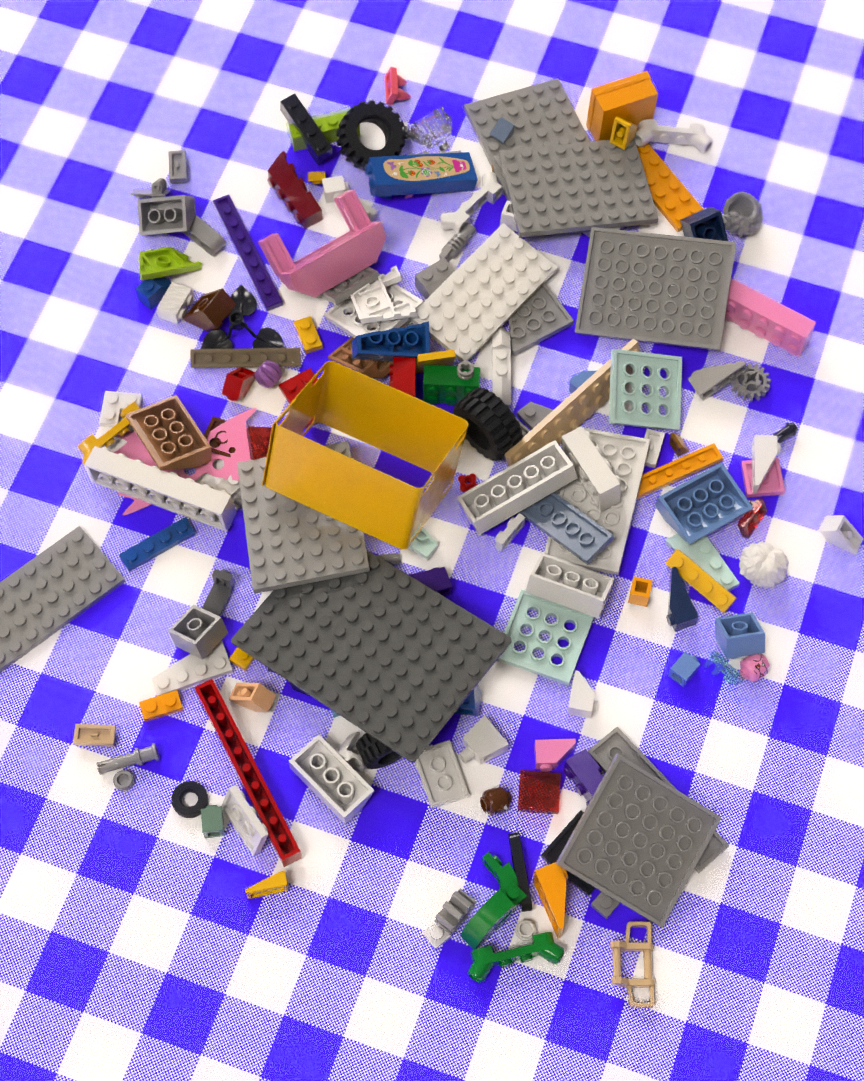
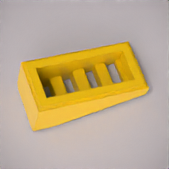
[245,870,289,899]

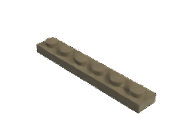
[190,347,301,368]

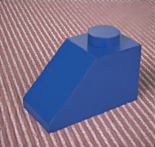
[136,276,171,310]

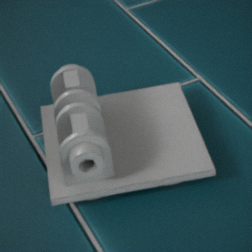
[130,178,171,198]

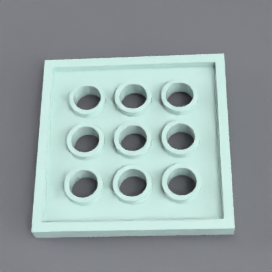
[609,349,682,431]
[497,589,594,686]

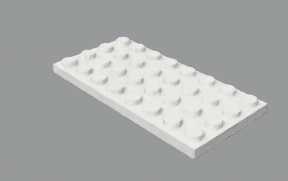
[410,223,557,362]
[544,427,650,575]

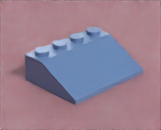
[655,462,753,545]

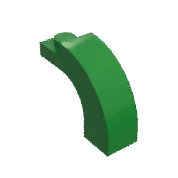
[482,852,518,931]
[460,881,527,950]

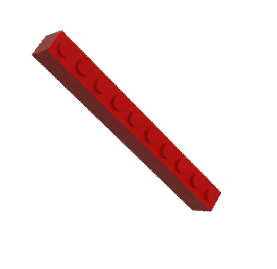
[194,679,302,867]

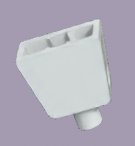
[458,715,509,765]

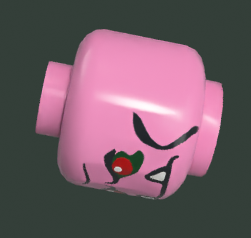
[739,654,770,682]

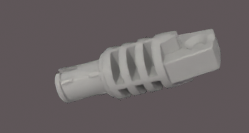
[439,223,476,262]

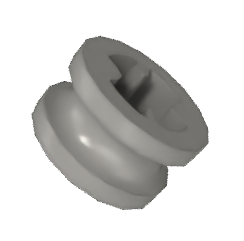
[457,361,474,380]

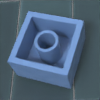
[715,612,765,659]

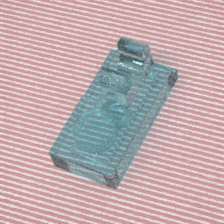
[704,651,745,685]

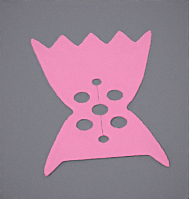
[114,408,257,515]

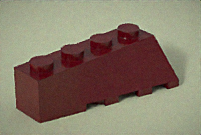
[267,151,323,229]

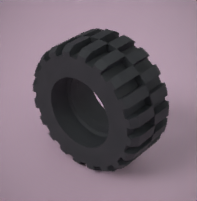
[336,100,406,171]
[453,388,523,461]

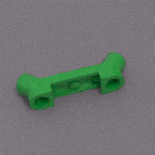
[468,932,565,983]

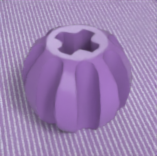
[255,360,282,388]

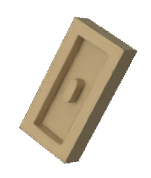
[73,724,117,747]

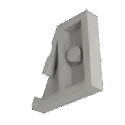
[516,401,553,430]

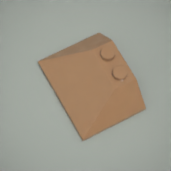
[328,325,406,379]

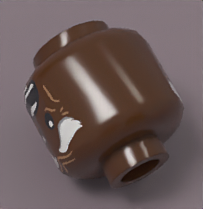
[480,786,512,816]

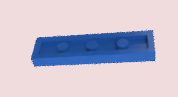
[119,517,196,572]

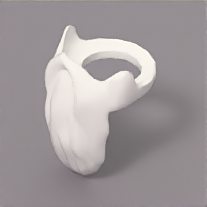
[339,732,365,771]

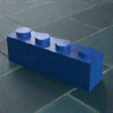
[352,321,430,361]

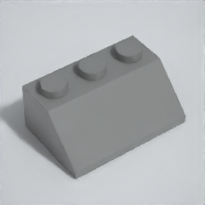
[137,195,196,236]

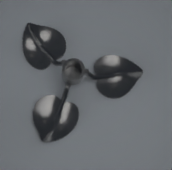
[200,285,284,349]

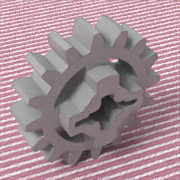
[730,363,771,402]

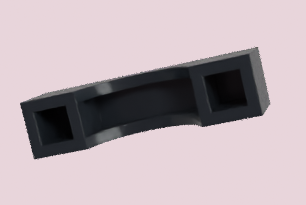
[280,93,333,165]

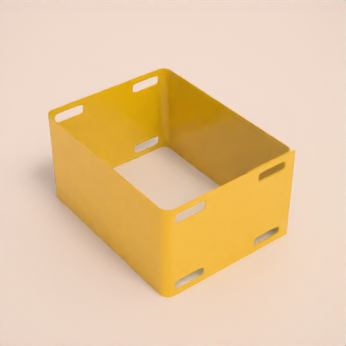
[262,361,469,549]

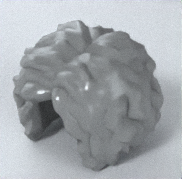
[722,191,763,237]

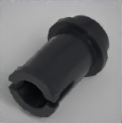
[773,422,798,444]

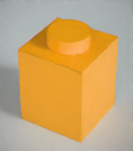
[628,576,653,607]

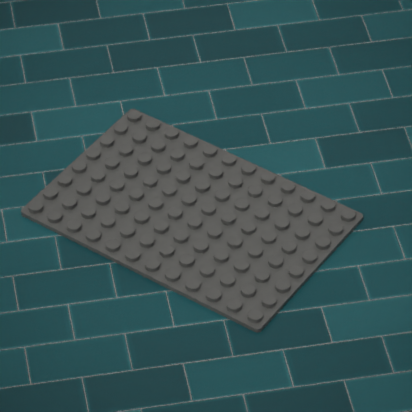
[231,550,512,763]

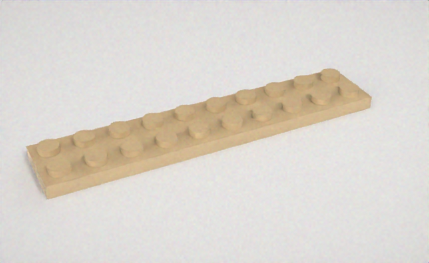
[504,339,641,467]

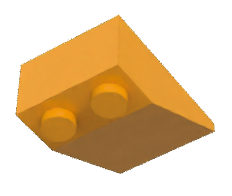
[533,862,568,939]

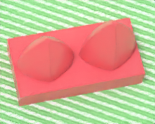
[384,66,411,105]

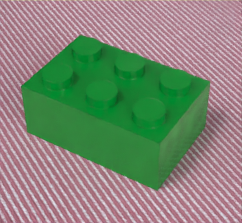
[423,365,480,405]

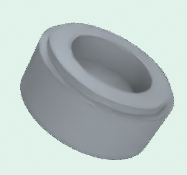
[113,770,134,792]

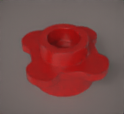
[458,473,478,492]

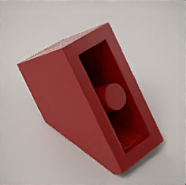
[221,367,255,401]

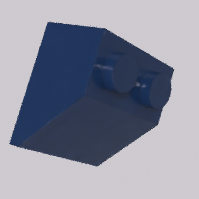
[680,207,728,241]

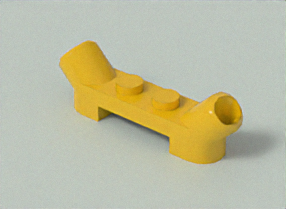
[77,401,141,466]

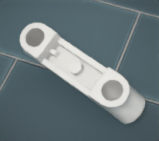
[634,119,713,152]
[440,172,504,233]

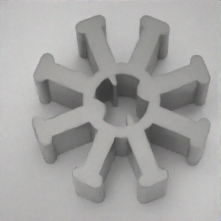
[434,888,477,935]

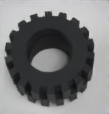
[356,733,402,769]

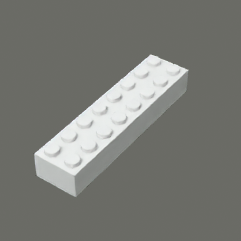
[84,446,237,532]

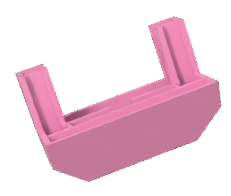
[258,190,386,297]

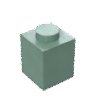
[201,805,225,838]

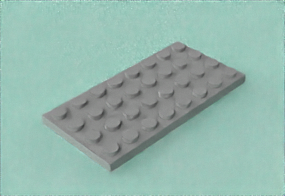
[0,525,126,673]

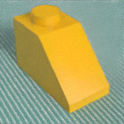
[610,116,637,150]

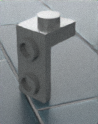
[202,569,235,617]

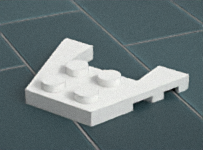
[350,266,417,324]

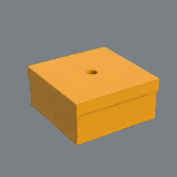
[586,71,658,141]

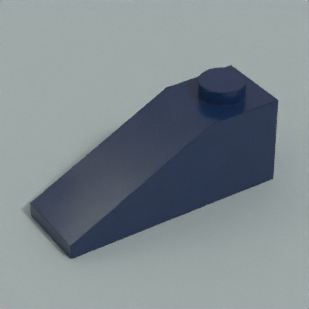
[666,567,699,632]

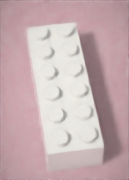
[457,440,578,535]

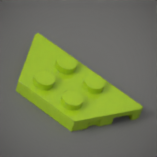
[138,247,202,281]

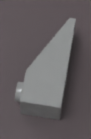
[688,361,749,401]

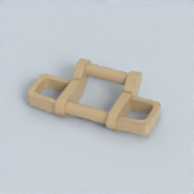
[610,922,655,1009]

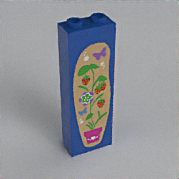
[365,152,478,196]

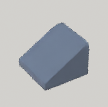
[490,117,514,144]

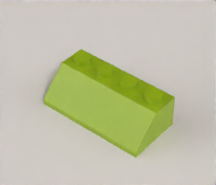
[286,108,361,151]

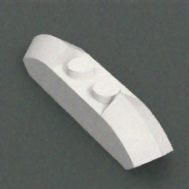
[492,327,511,406]

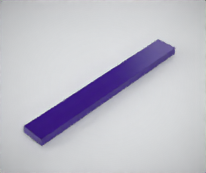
[213,194,283,311]

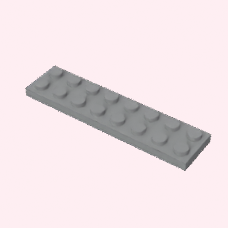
[588,726,730,874]

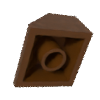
[183,288,236,331]

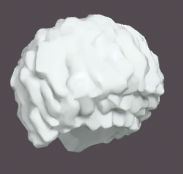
[739,541,789,588]

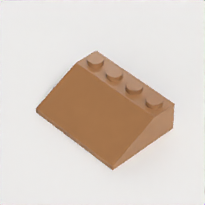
[126,395,211,470]

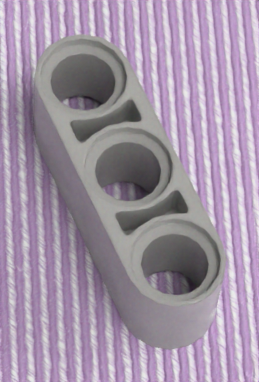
[183,215,226,256]

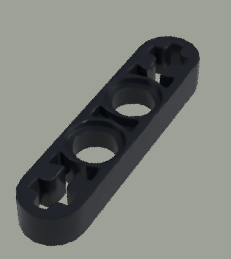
[508,832,532,912]

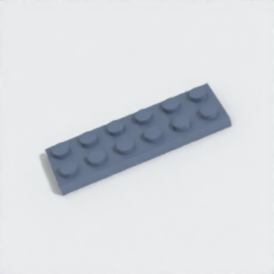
[518,492,615,565]

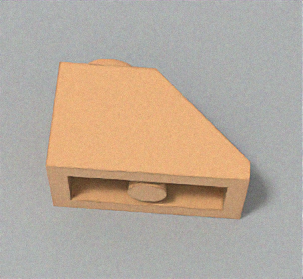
[228,683,276,713]

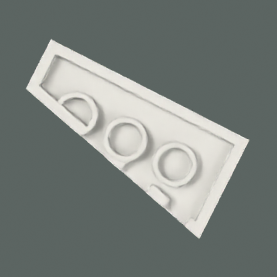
[151,640,233,696]

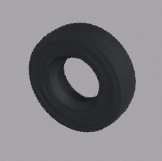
[171,781,209,818]

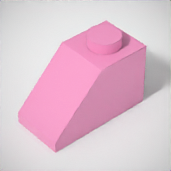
[534,739,576,772]

